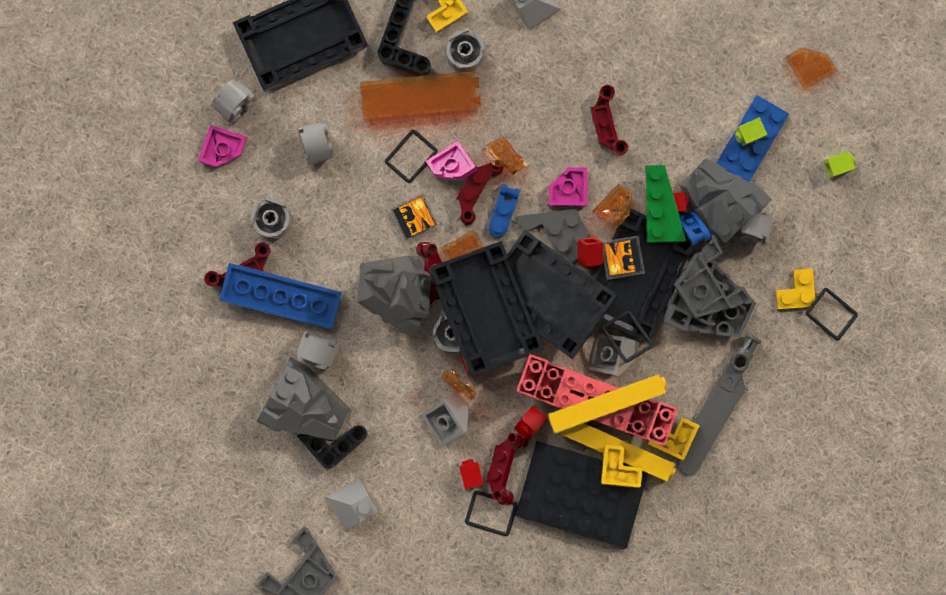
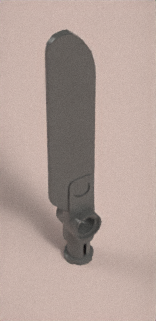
[679,333,762,475]

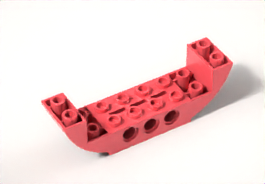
[517,354,678,446]

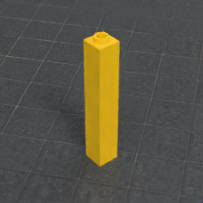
[547,374,667,433]
[559,423,676,481]

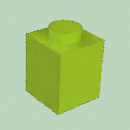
[735,117,767,147]
[823,151,856,179]

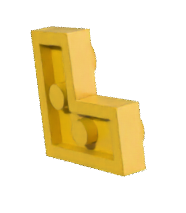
[426,0,468,34]
[775,269,816,310]
[648,417,700,461]
[601,444,642,487]

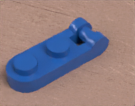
[489,184,521,238]
[679,212,711,246]

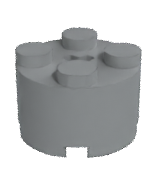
[446,30,484,73]
[211,78,255,124]
[298,122,333,165]
[251,198,292,239]
[735,213,773,246]
[433,315,460,353]
[296,331,341,370]

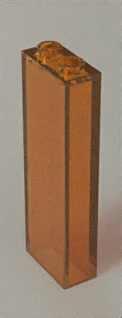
[360,71,481,123]

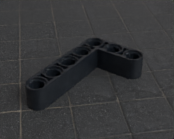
[378,0,431,77]
[296,425,368,468]

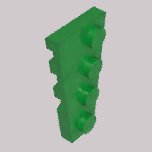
[645,165,686,243]

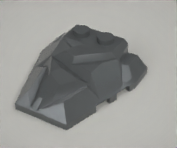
[680,158,772,251]
[664,252,756,338]
[357,256,431,335]
[256,357,350,442]

